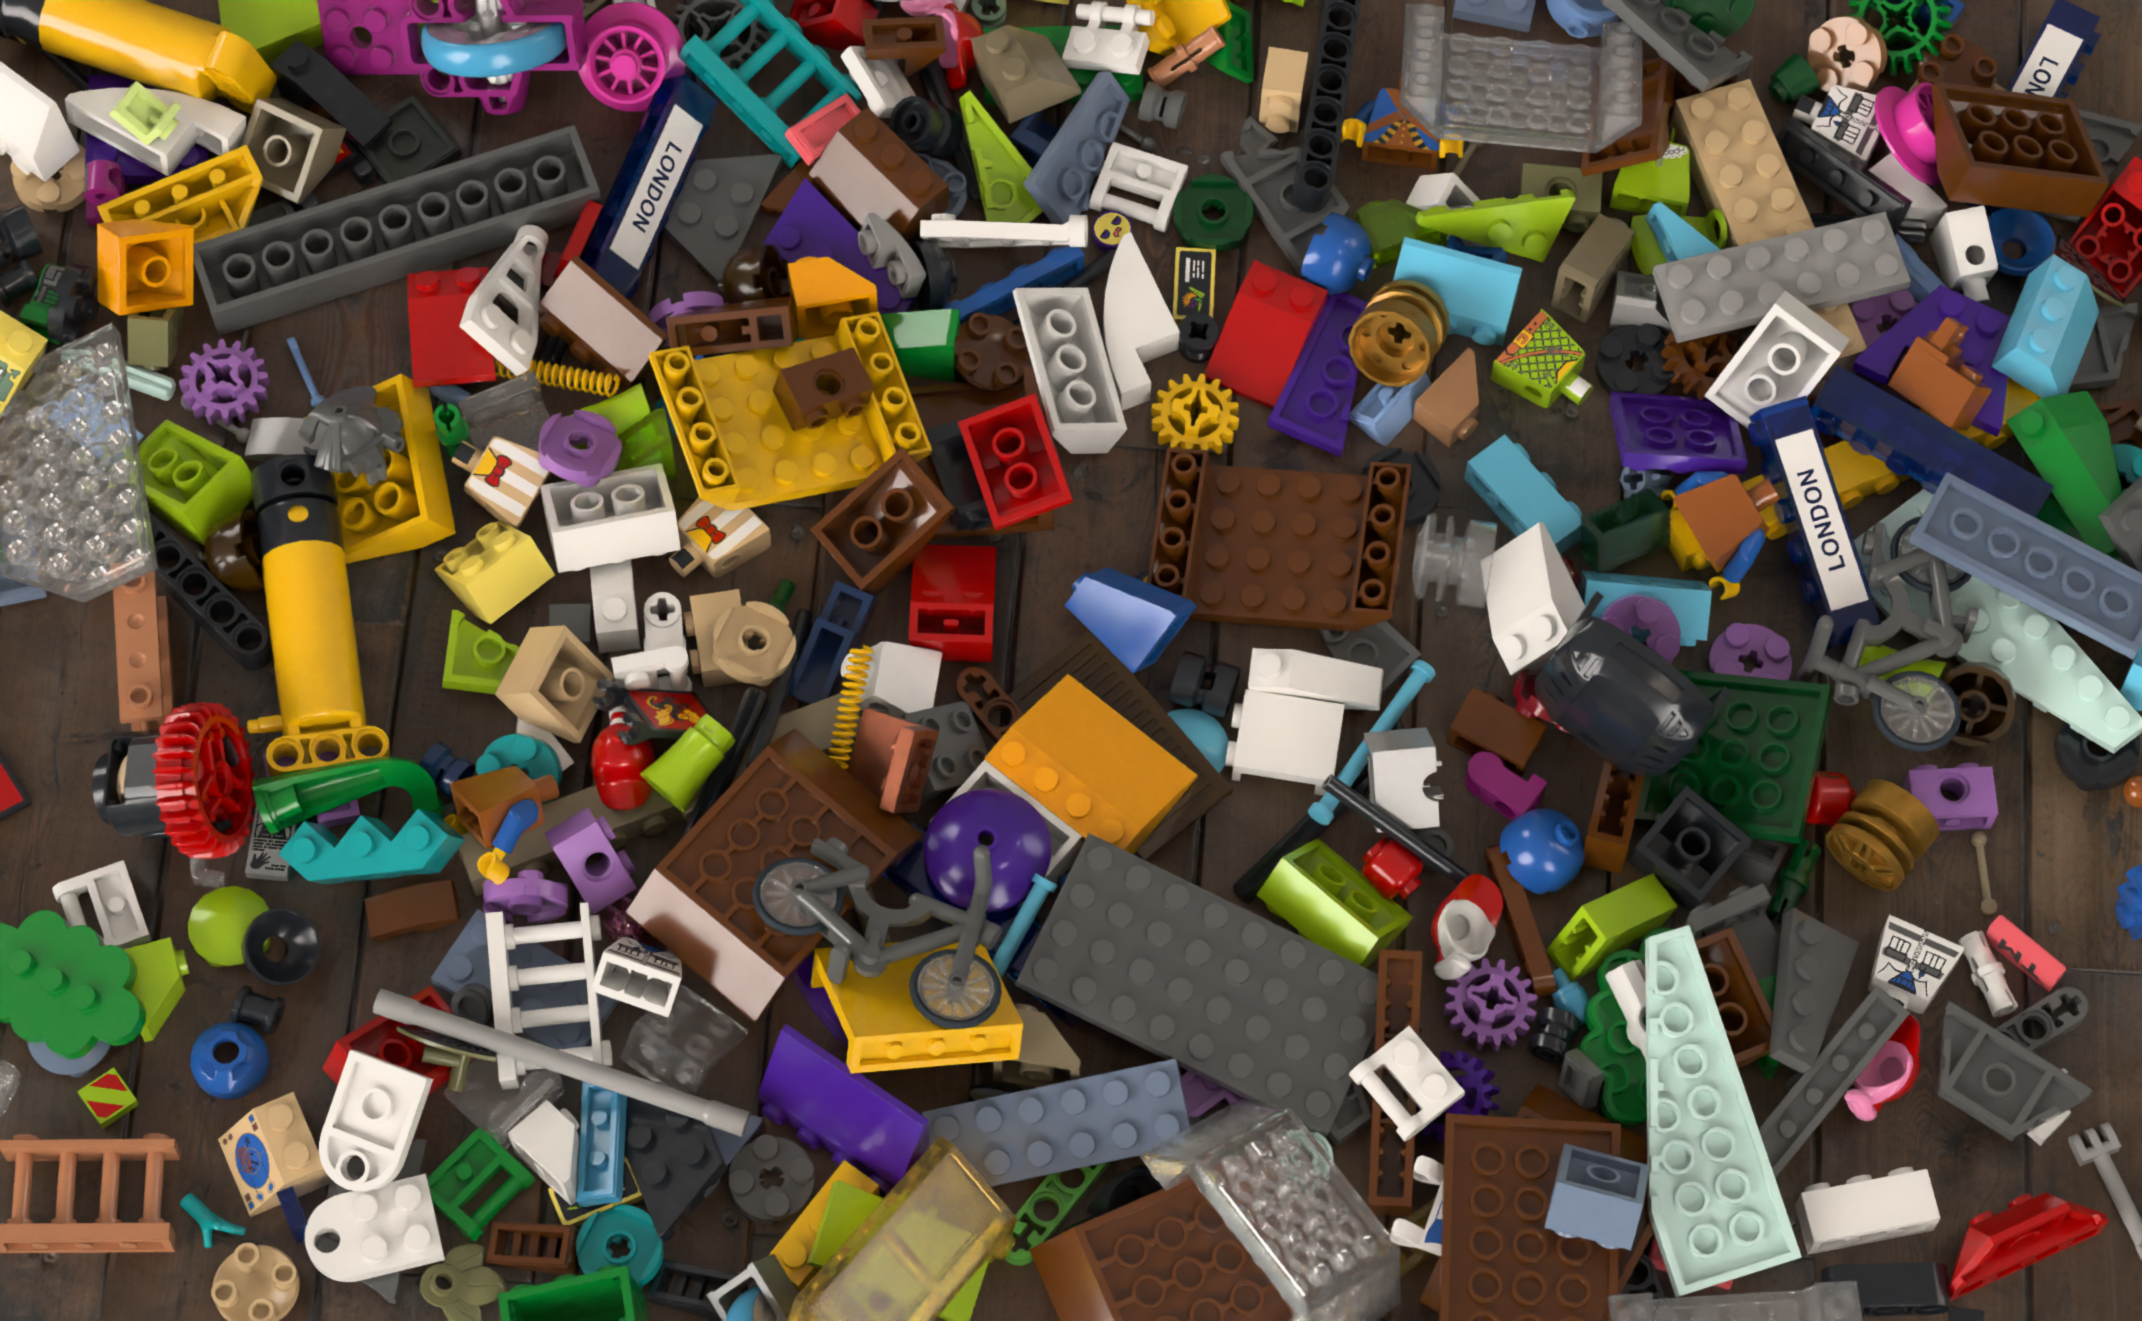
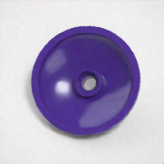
[924,789,1052,913]

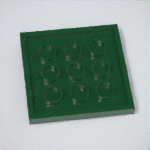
[1635,669,1833,844]

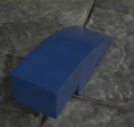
[787,580,879,704]

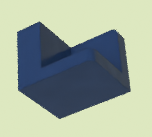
[1010,110,1059,168]

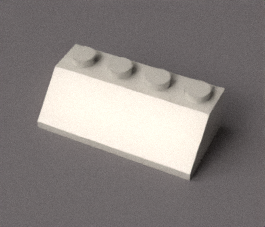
[0,61,80,182]
[1013,288,1127,454]

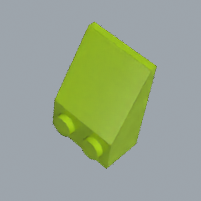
[111,419,253,546]

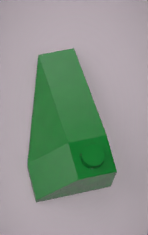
[2006,390,2122,556]

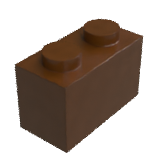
[1446,687,1547,778]

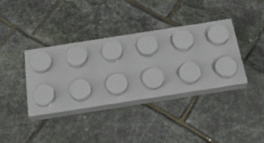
[1653,212,1911,343]

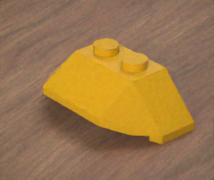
[97,145,263,244]

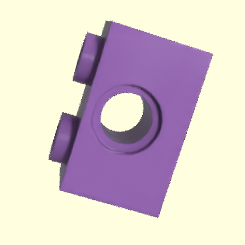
[1902,763,1998,831]
[544,807,637,914]

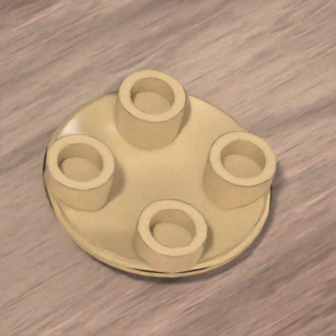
[211,1243,300,1321]

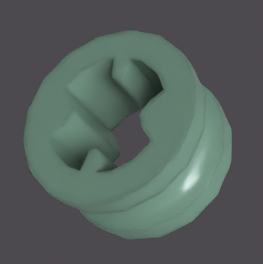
[971,0,1007,29]

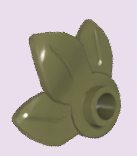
[420,1244,508,1321]

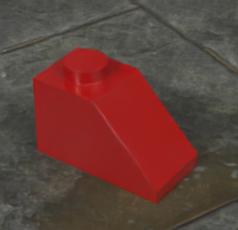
[789,0,879,51]

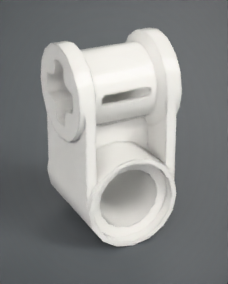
[643,592,688,675]

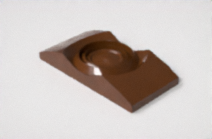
[1580,56,1675,177]

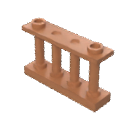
[112,562,175,731]
[0,1133,181,1253]

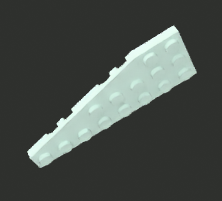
[1836,484,2142,754]
[1645,925,1802,1297]

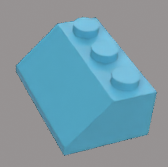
[1393,237,1522,346]
[1991,254,2100,398]
[1580,570,1712,646]

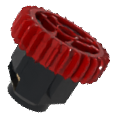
[92,702,257,859]

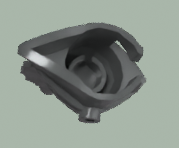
[298,386,405,486]

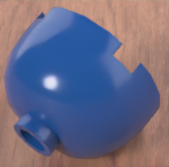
[1301,212,1375,295]
[1499,808,1585,895]

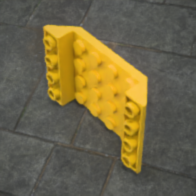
[648,312,932,511]

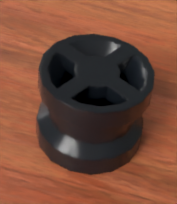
[1178,313,1219,363]

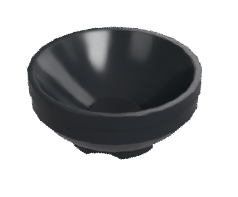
[911,240,957,311]
[241,908,320,986]

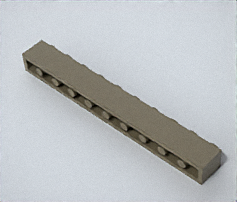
[458,693,861,897]

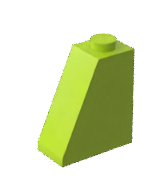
[1545,873,1678,983]

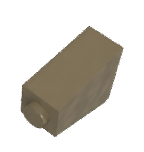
[1551,214,1635,323]

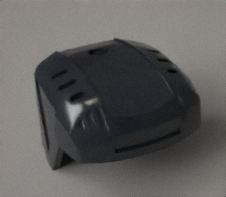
[1535,592,1731,777]

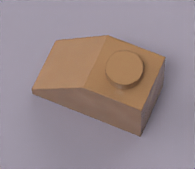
[1412,347,1479,448]

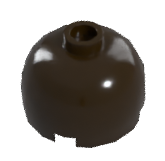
[718,244,790,305]
[201,509,265,594]
[1932,661,2017,747]

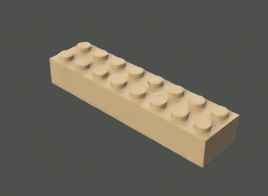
[1670,79,1867,379]

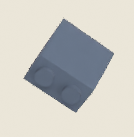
[1544,1143,1650,1250]

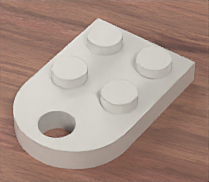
[319,1050,433,1191]
[305,1173,445,1282]

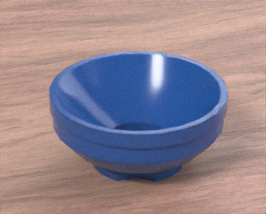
[1988,207,2055,276]
[190,1022,269,1099]

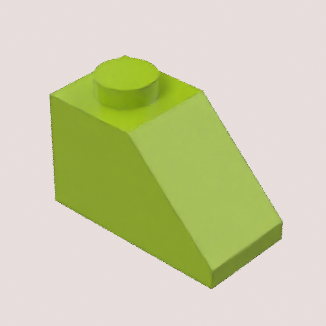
[123,937,190,1042]

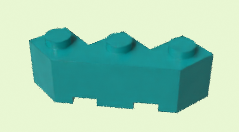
[278,809,466,885]

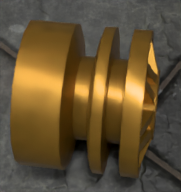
[1348,279,1450,387]
[1825,779,1940,892]

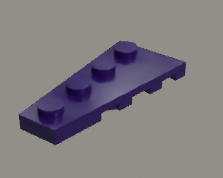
[763,178,920,314]
[1267,293,1368,458]

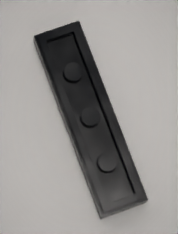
[1776,117,1912,236]

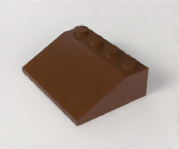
[1932,81,2110,217]

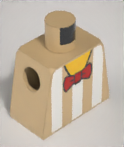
[451,436,551,530]
[669,497,772,578]

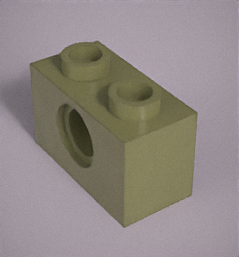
[1518,163,1603,233]

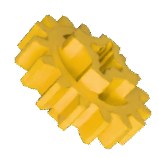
[1151,373,1239,455]

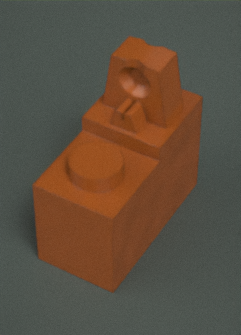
[1888,317,1993,431]

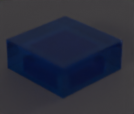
[277,1186,308,1244]

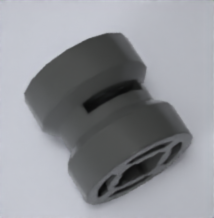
[1138,81,1188,130]

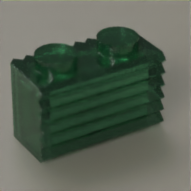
[1581,488,1671,574]

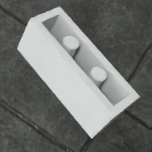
[1795,1167,1941,1255]

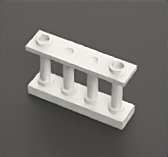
[485,902,613,1090]

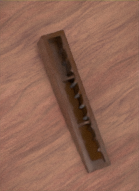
[1583,642,1646,874]
[1368,949,1423,1216]

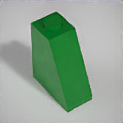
[880,309,960,382]

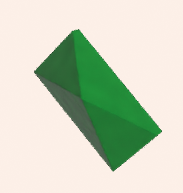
[1193,0,1254,84]

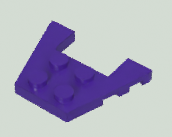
[1852,285,2011,437]

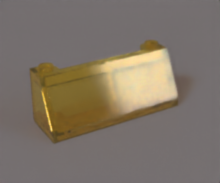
[788,1136,1018,1321]

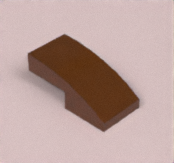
[364,879,462,942]

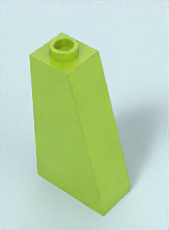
[218,0,364,66]

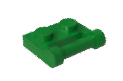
[427,1126,536,1243]

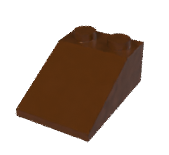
[810,447,956,597]

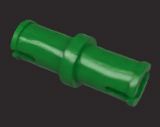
[433,404,472,458]

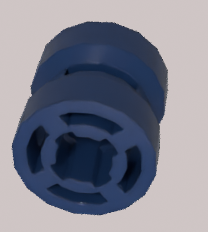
[419,742,476,799]

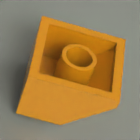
[97,219,194,316]
[788,256,878,340]

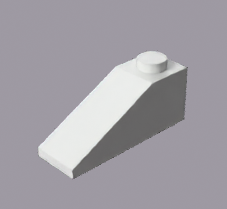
[590,559,641,653]
[1248,648,1384,710]

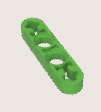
[1000,1162,1112,1266]

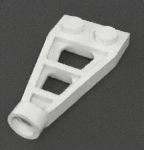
[920,214,1088,248]
[459,225,549,376]

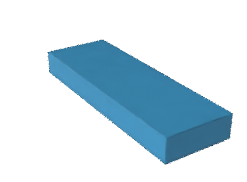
[576,1081,627,1207]

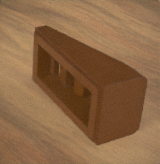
[485,1221,580,1275]

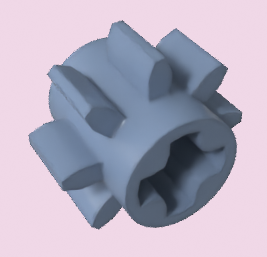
[1619,467,1672,504]

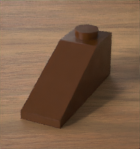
[666,296,798,356]

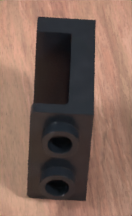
[925,412,992,532]

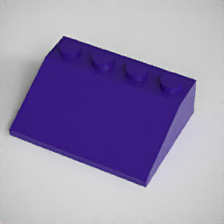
[758,1024,930,1200]

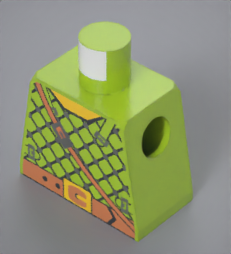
[1490,309,1594,408]

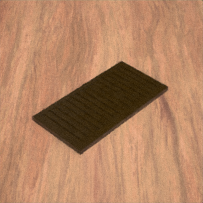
[1008,629,1233,861]

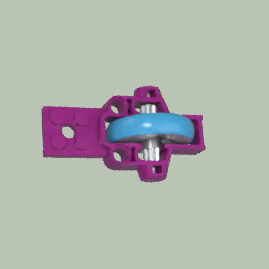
[317,0,589,115]

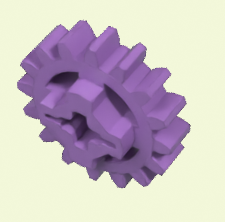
[179,339,270,427]
[1444,958,1537,1052]

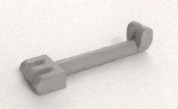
[2068,1122,2142,1261]

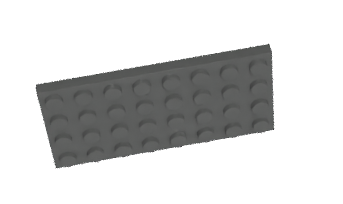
[1014,833,1378,1137]

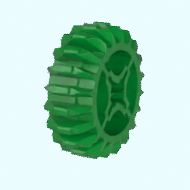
[1845,0,1952,76]

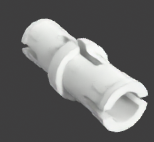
[1958,930,2018,1018]

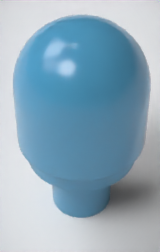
[1551,968,1590,1025]

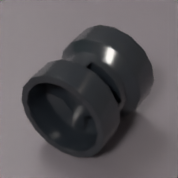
[1527,1007,1581,1065]

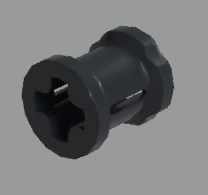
[0,258,39,309]
[230,985,286,1035]

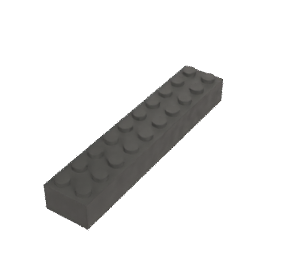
[193,124,603,336]

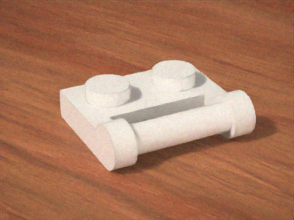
[841,46,916,118]
[1089,142,1188,233]
[611,646,692,705]
[52,860,151,949]
[1349,1026,1465,1141]

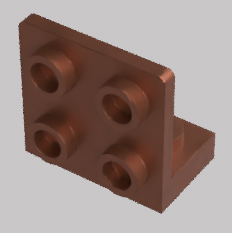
[847,708,939,813]

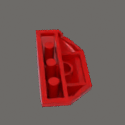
[1948,1192,2109,1301]

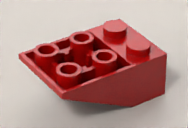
[2068,156,2142,300]
[909,544,997,663]

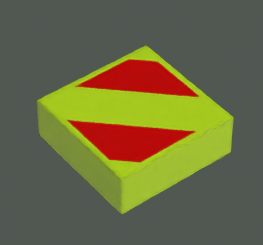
[77,1067,139,1129]

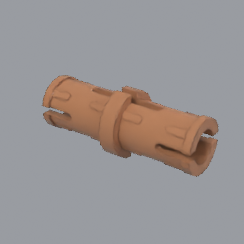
[1147,24,1226,89]

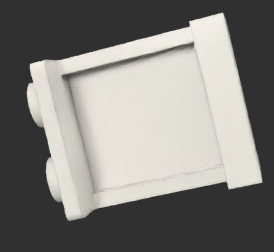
[1225,689,1345,796]

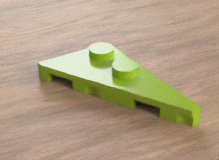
[959,90,1043,249]
[1415,189,1576,263]
[442,610,520,695]

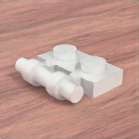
[1062,1,1155,75]

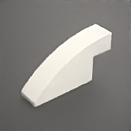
[65,88,247,177]
[1103,232,1180,411]

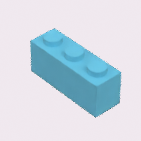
[1464,434,1585,554]

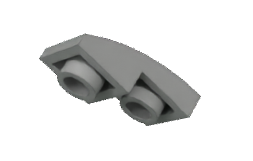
[858,212,926,299]
[244,417,328,462]

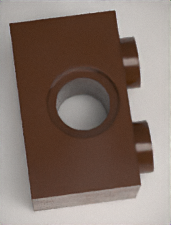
[772,347,874,431]

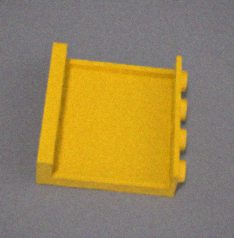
[811,942,1023,1073]

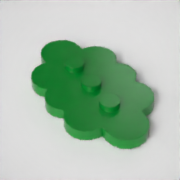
[0,910,146,1060]
[1578,927,1674,1128]

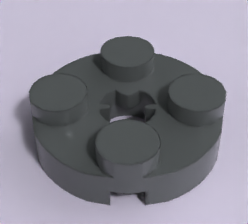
[729,1135,815,1224]

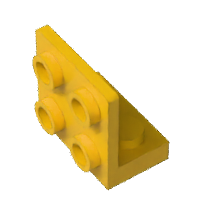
[1126,0,1232,57]

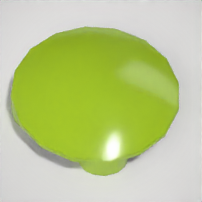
[188,886,271,967]

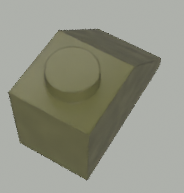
[127,306,184,371]

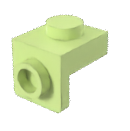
[109,81,182,145]

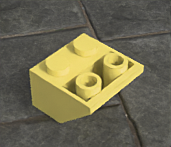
[434,520,555,625]

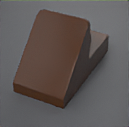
[863,16,946,77]

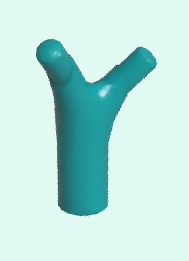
[180,1193,246,1248]

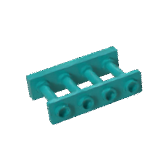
[678,0,863,169]

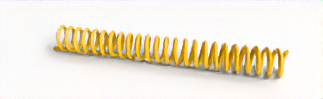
[495,358,620,398]
[827,645,874,769]

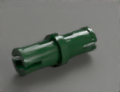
[1765,839,1822,924]

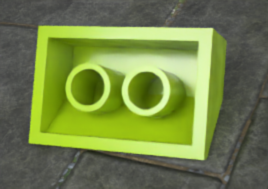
[1257,838,1414,968]

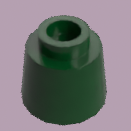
[1768,53,1820,104]

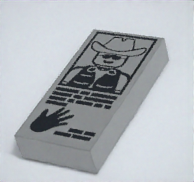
[245,805,298,882]

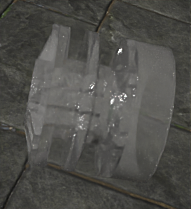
[1412,512,1497,609]

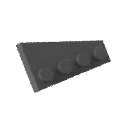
[1601,0,1754,92]
[1769,908,1859,1074]

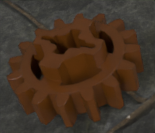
[1660,331,1741,401]

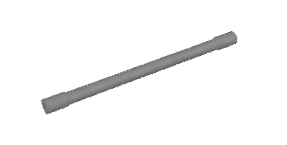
[373,988,751,1137]

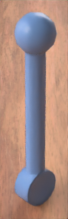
[286,336,325,409]

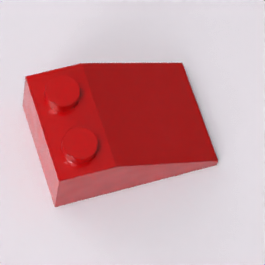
[1204,260,1328,409]
[407,267,496,388]
[958,393,1074,531]
[322,985,475,1097]

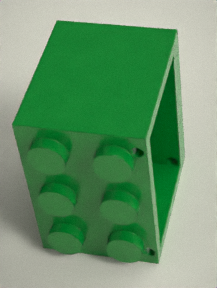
[498,1265,649,1321]

